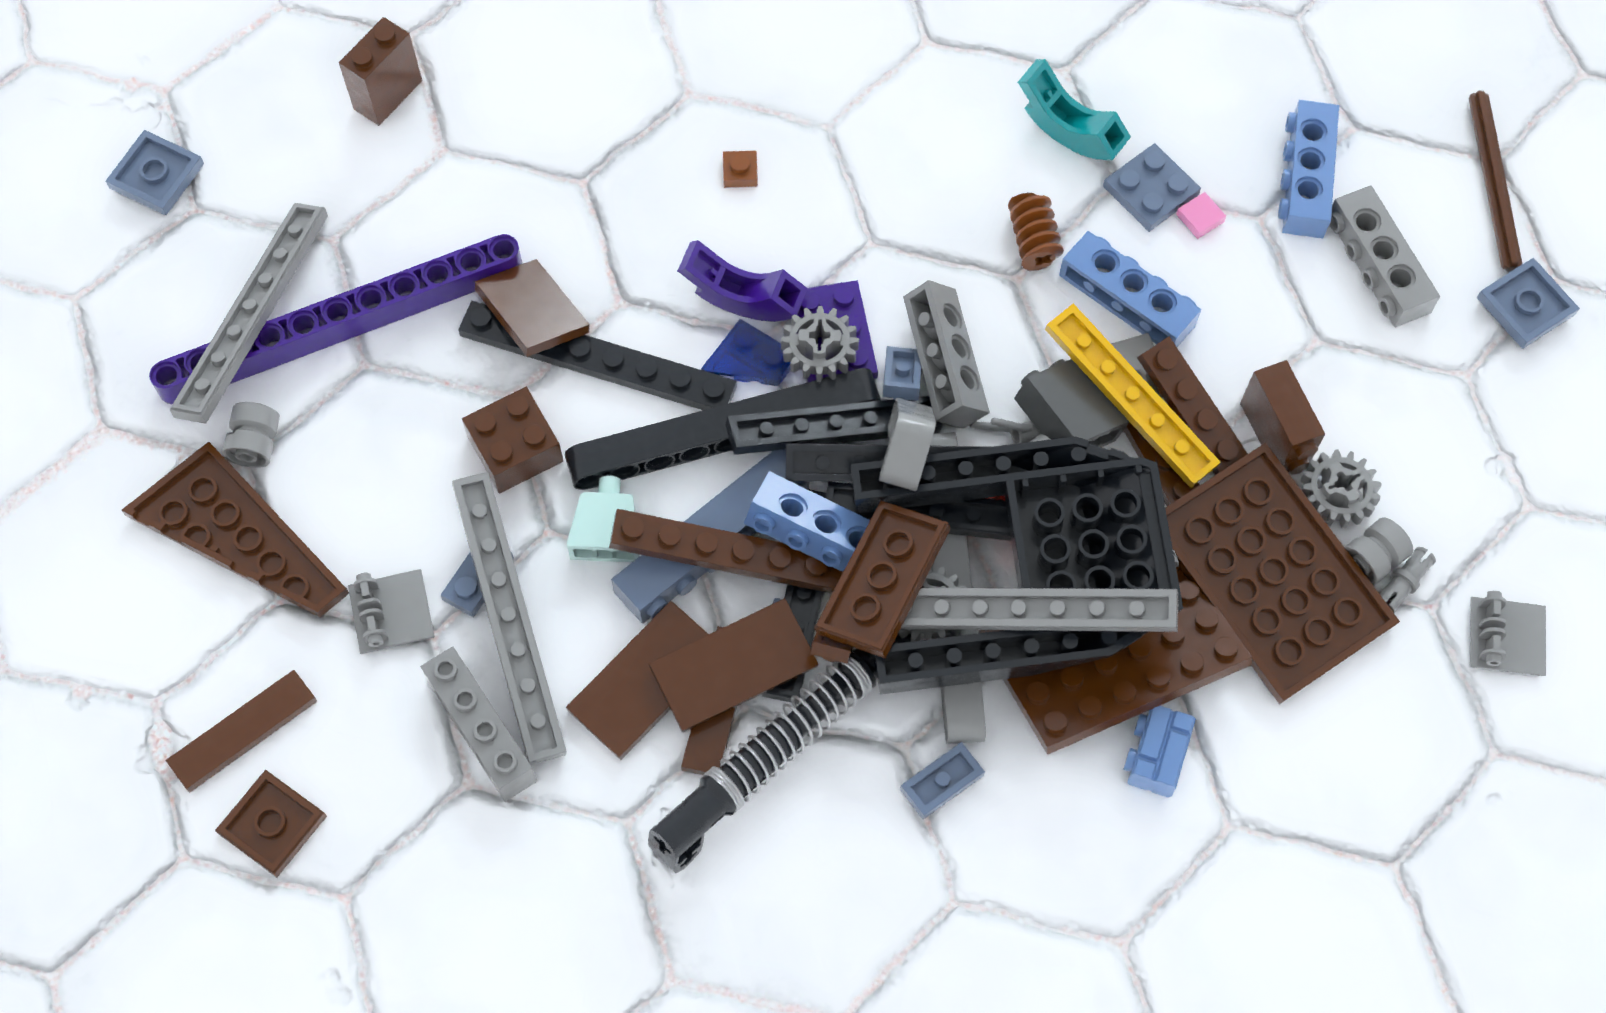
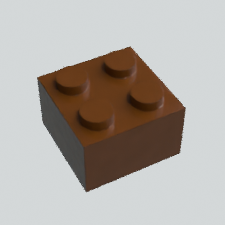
[461,386,564,494]

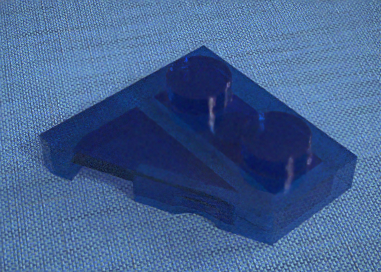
[701,319,791,386]

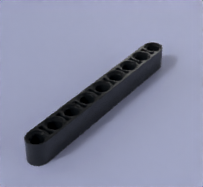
[564,368,881,490]

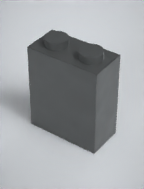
[1014,359,1129,447]

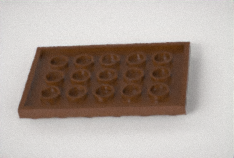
[1165,443,1400,705]
[978,566,1252,755]

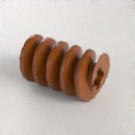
[1007,193,1064,271]

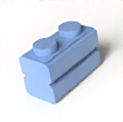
[1123,706,1196,797]

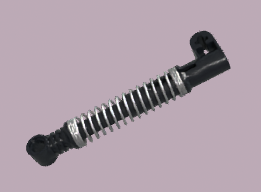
[648,633,912,874]

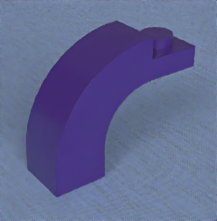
[677,240,808,322]

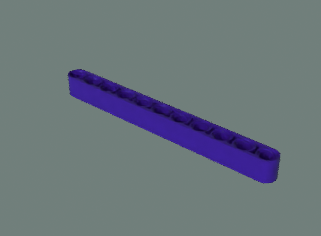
[149,234,523,404]

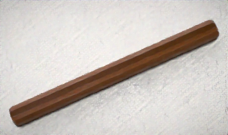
[1468,90,1523,272]

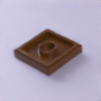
[215,769,327,878]

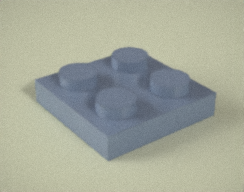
[105,129,204,216]
[1103,143,1201,232]
[1476,257,1580,349]

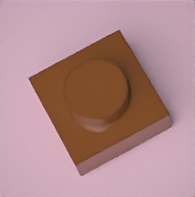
[723,150,758,188]

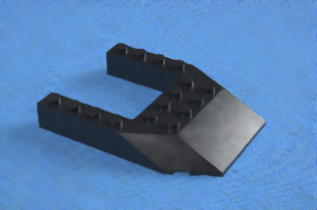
[851,436,1183,694]

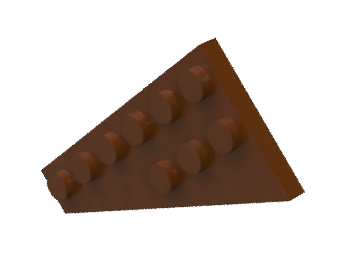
[121,442,349,617]

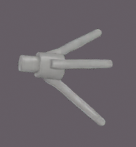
[970,418,1041,444]

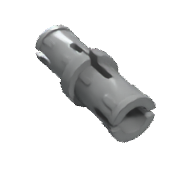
[1380,546,1436,614]

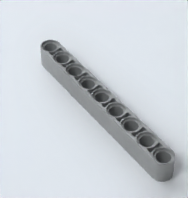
[931,432,986,744]

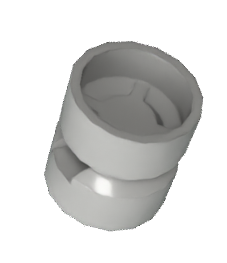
[222,402,280,468]
[1345,517,1414,586]

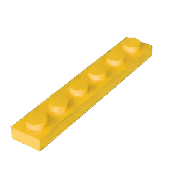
[1045,303,1221,488]

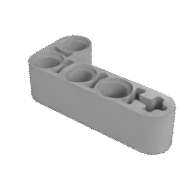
[879,398,936,491]

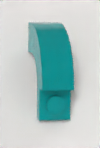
[1017,59,1131,160]

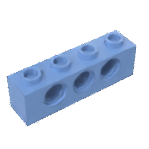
[1278,99,1340,239]
[1059,231,1202,347]
[744,471,870,572]

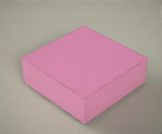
[1176,192,1226,239]

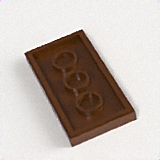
[814,501,951,658]
[649,598,819,733]
[565,601,709,761]

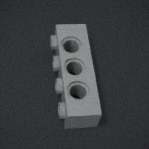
[1329,185,1441,328]
[903,280,990,429]
[420,646,537,802]

